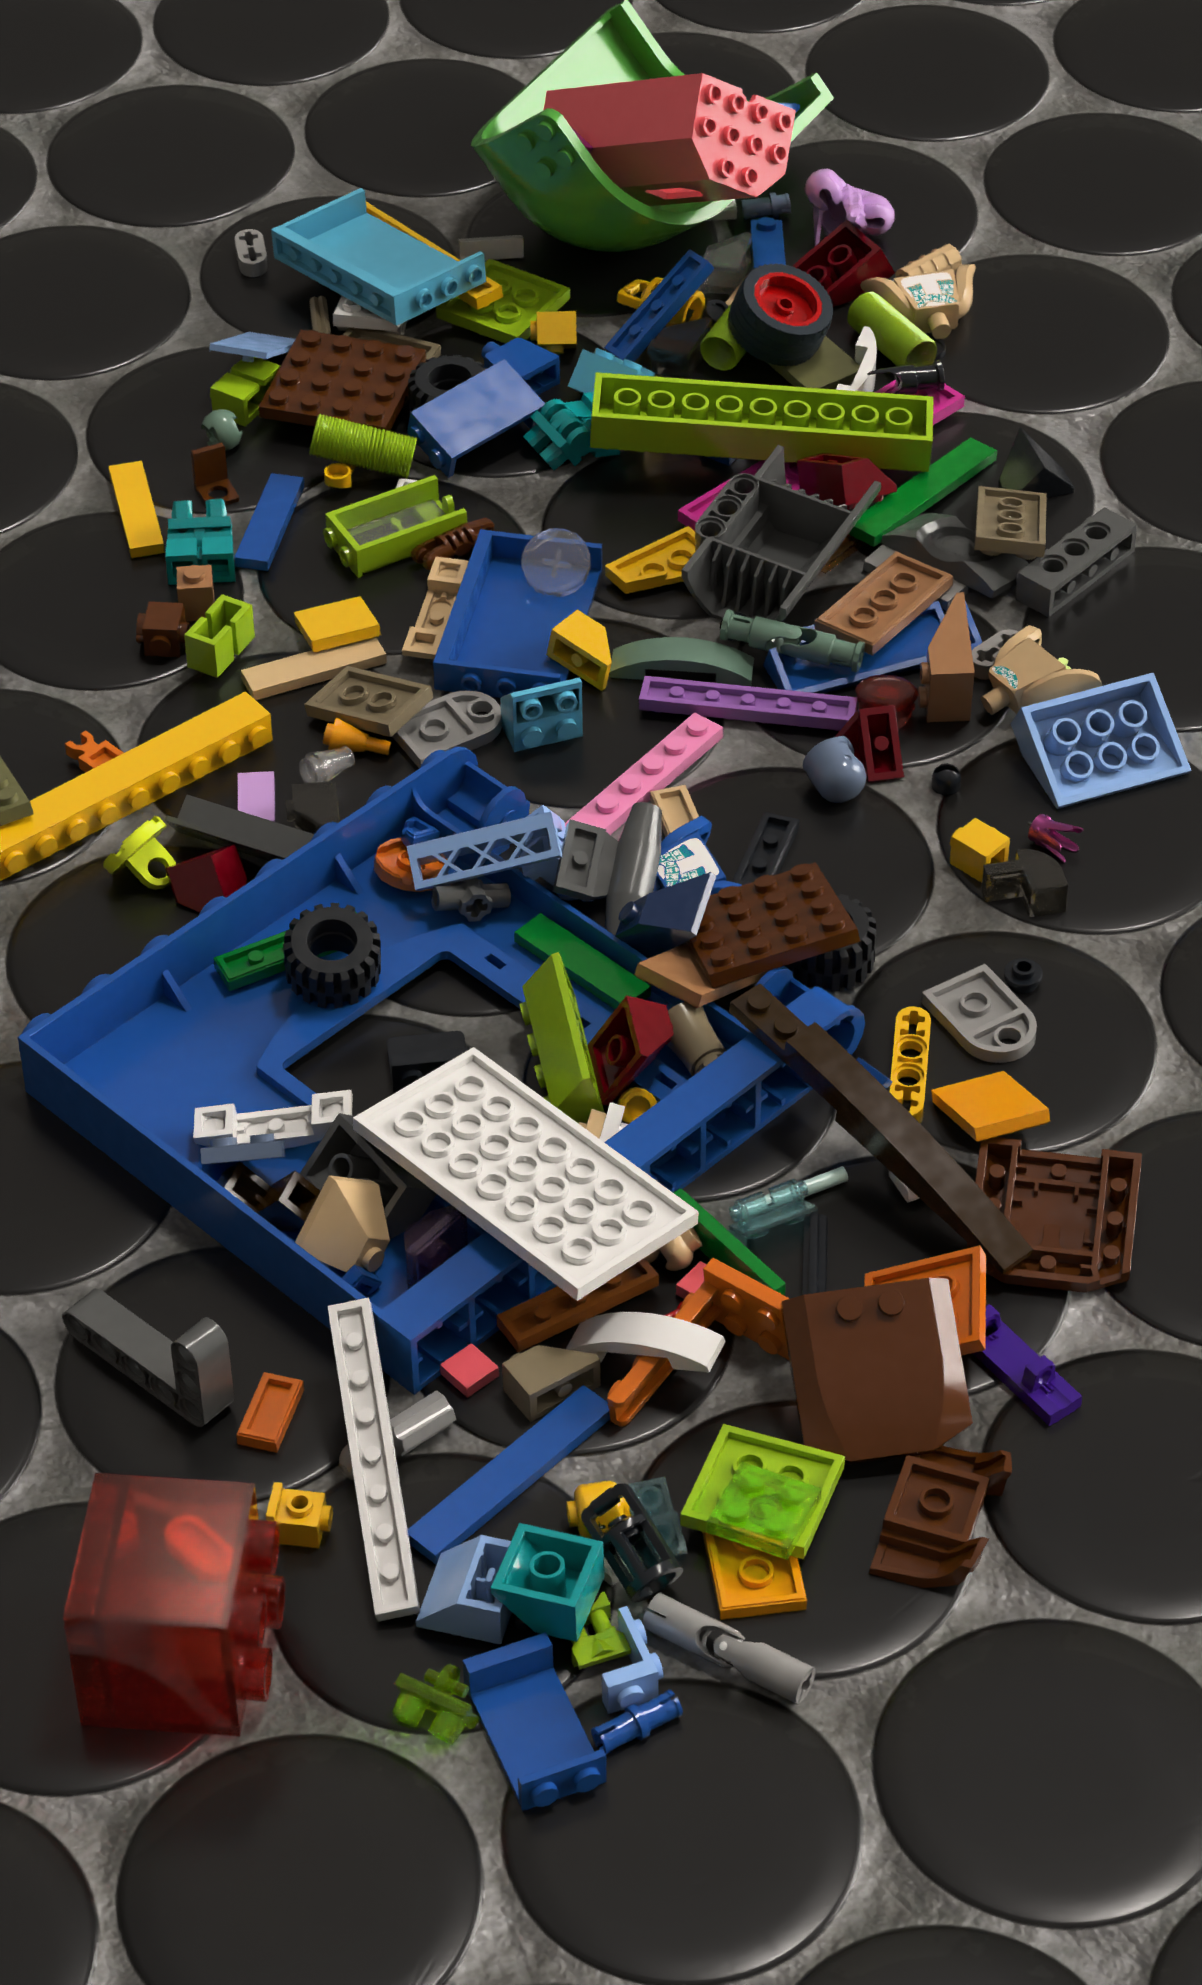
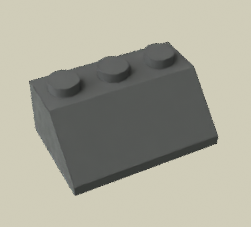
[300,1113,437,1240]

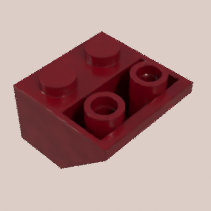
[797,453,897,510]

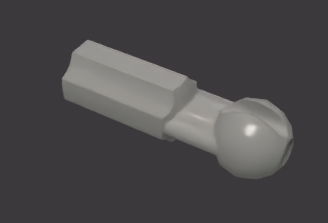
[339,1390,456,1480]

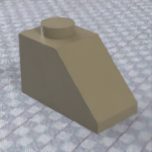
[502,1345,601,1422]

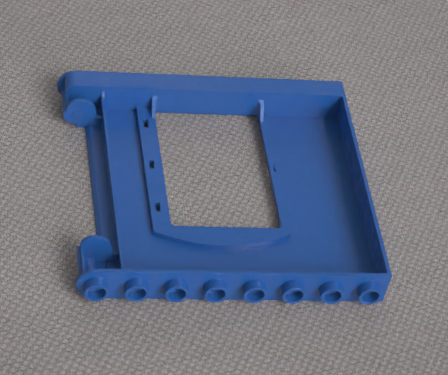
[17,747,865,1395]

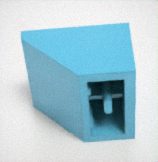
[568,348,655,394]
[500,677,583,752]

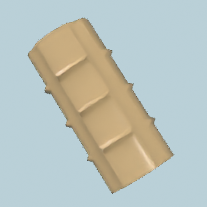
[895,244,962,278]

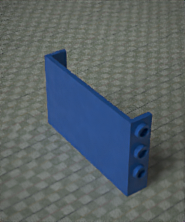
[433,529,603,698]

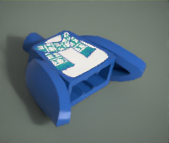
[654,815,742,895]

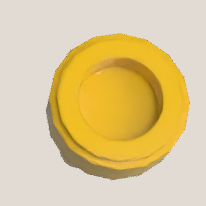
[618,1087,657,1124]

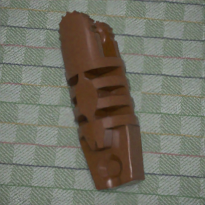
[410,517,495,571]

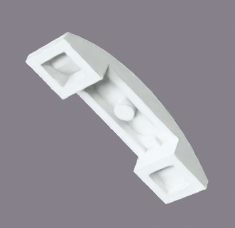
[836,326,877,392]
[193,1090,353,1148]
[566,1312,726,1372]

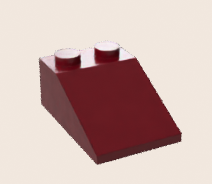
[791,219,895,307]

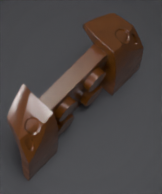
[869,1446,1012,1588]

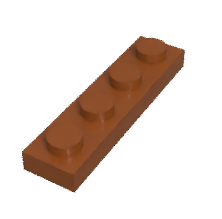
[496,1258,659,1353]

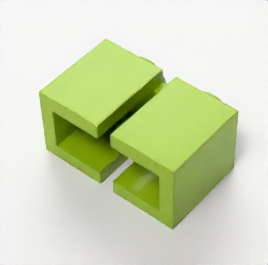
[210,357,281,427]
[184,594,255,678]

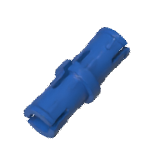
[591,1690,683,1754]

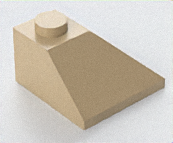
[295,1175,390,1273]

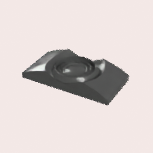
[880,513,1028,598]

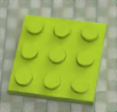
[436,258,570,343]
[680,1424,845,1559]

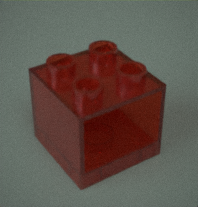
[63,1473,285,1736]

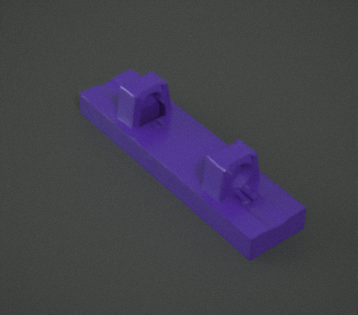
[972,1304,1082,1426]

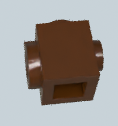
[136,601,190,657]

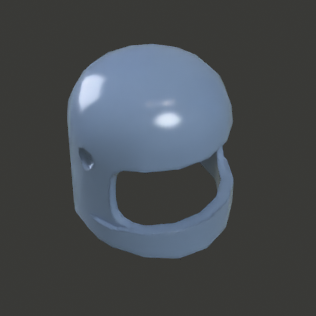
[802,736,867,803]

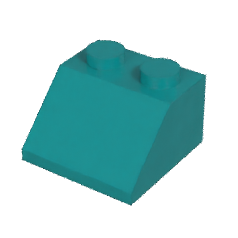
[491,1523,605,1642]

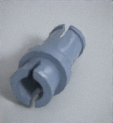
[741,192,791,220]

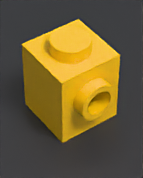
[530,311,577,355]
[950,818,1010,884]

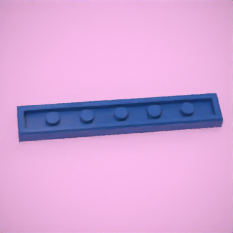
[408,1385,610,1564]

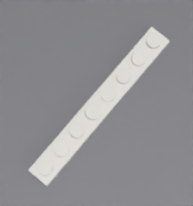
[328,1297,420,1622]

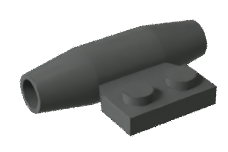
[552,802,662,935]

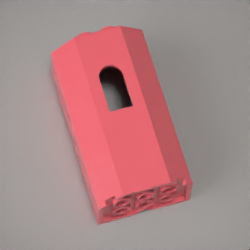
[544,73,796,206]

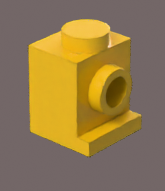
[266,1482,333,1548]

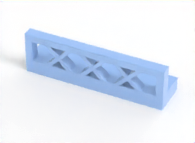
[407,811,563,891]

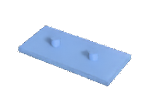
[209,332,295,362]

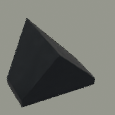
[998,428,1074,498]

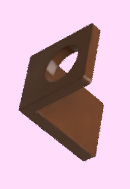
[191,442,240,506]

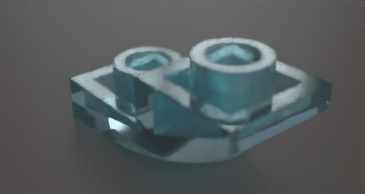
[628,1477,687,1560]

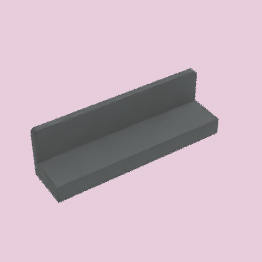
[165,795,314,861]

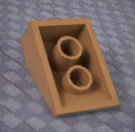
[918,592,975,722]

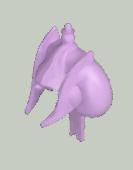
[805,169,895,246]

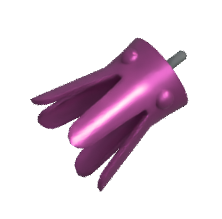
[1027,814,1083,863]

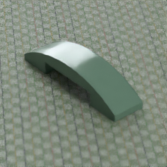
[610,637,754,686]

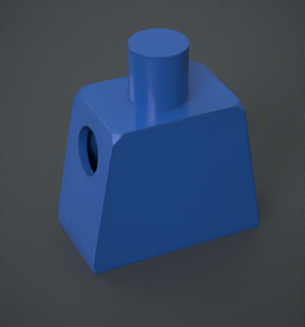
[481,338,560,395]

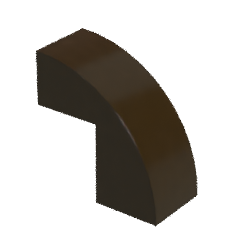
[217,1161,321,1231]

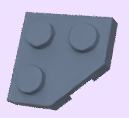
[200,1133,286,1164]

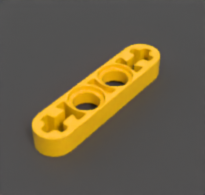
[889,1006,931,1123]

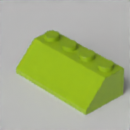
[519,952,605,1124]

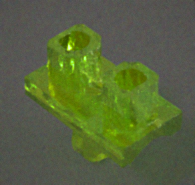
[392,1663,479,1745]

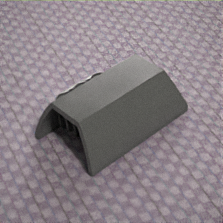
[681,445,881,622]

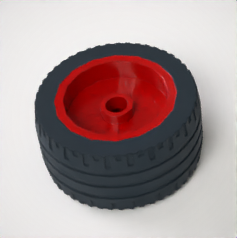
[728,263,833,366]

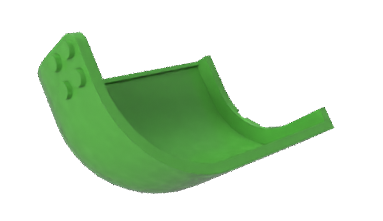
[471,0,834,252]

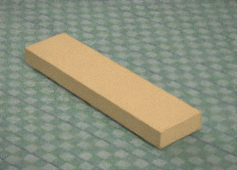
[241,637,387,700]

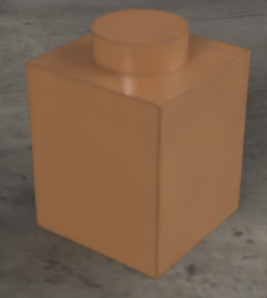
[177,565,215,621]

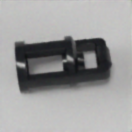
[581,1483,683,1603]

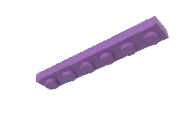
[639,676,858,731]

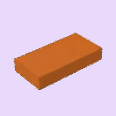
[236,1372,304,1453]

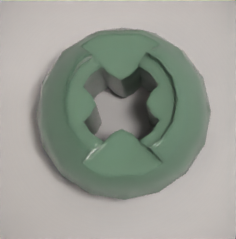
[201,409,243,451]

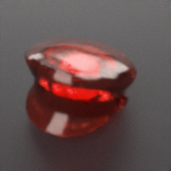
[855,675,918,729]

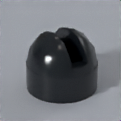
[931,763,961,796]

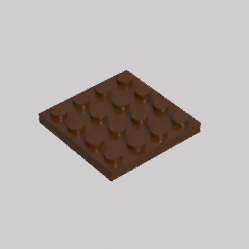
[258,329,426,434]
[687,862,860,988]

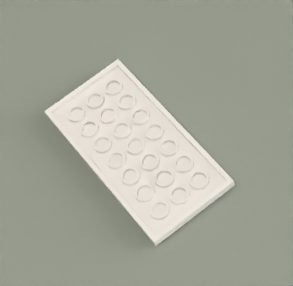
[353,1047,699,1301]

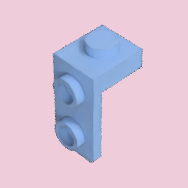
[602,1606,663,1714]

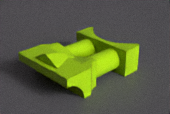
[571,1592,631,1670]

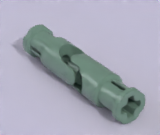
[720,609,865,672]

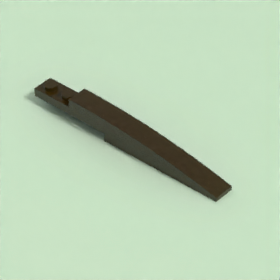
[729,984,1033,1274]

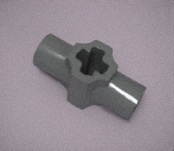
[431,877,511,922]

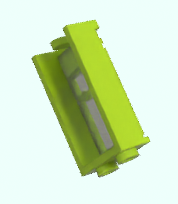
[323,475,467,578]

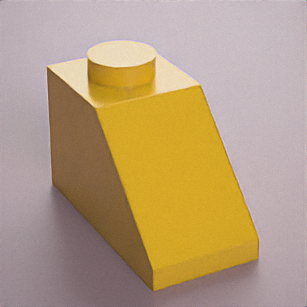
[546,609,612,691]

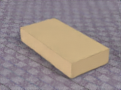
[650,785,699,837]

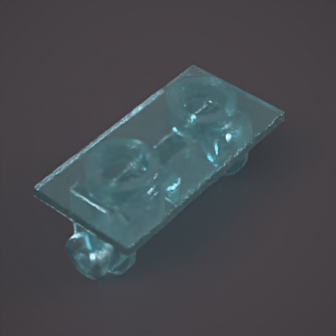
[729,1179,818,1239]

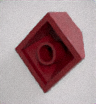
[588,995,674,1106]

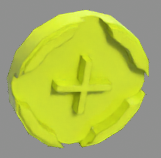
[103,816,176,890]

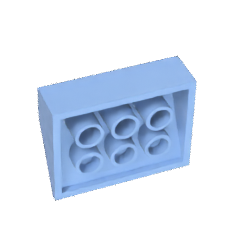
[1010,672,1191,809]

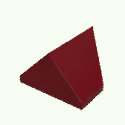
[835,705,904,782]
[165,844,247,912]

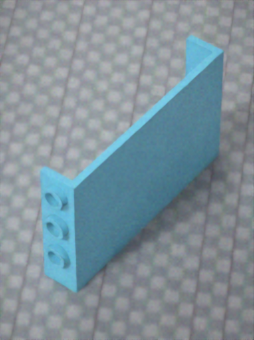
[271,188,486,326]

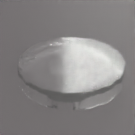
[521,528,591,597]

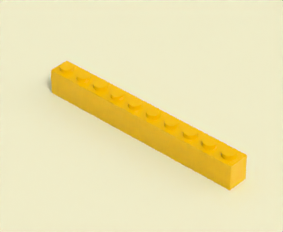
[0,691,273,881]

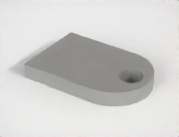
[392,690,502,768]
[921,964,1037,1063]

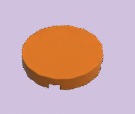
[374,837,448,892]

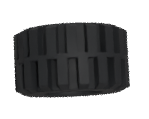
[408,355,487,412]
[785,894,876,992]
[283,903,381,1008]

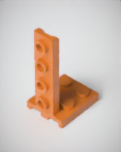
[607,1258,790,1427]

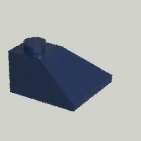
[615,872,716,959]

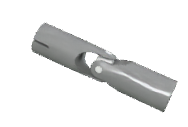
[642,1593,816,1704]

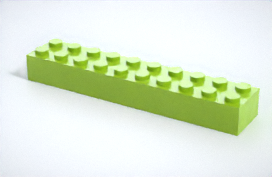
[590,372,933,472]

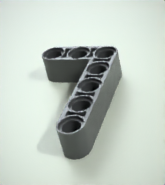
[62,1288,234,1427]

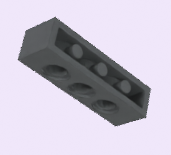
[1016,507,1137,618]

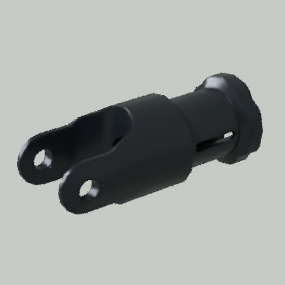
[867,360,945,395]

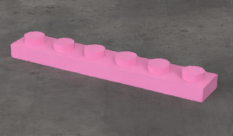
[565,712,723,835]

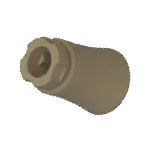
[667,1002,727,1076]

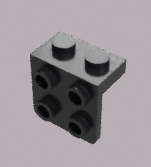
[387,1031,469,1094]

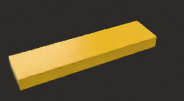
[109,461,165,558]

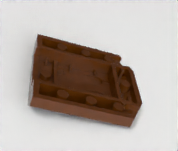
[967,1137,1142,1293]
[780,1278,973,1464]

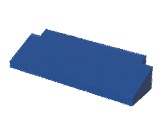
[763,601,983,694]

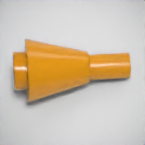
[323,717,391,756]

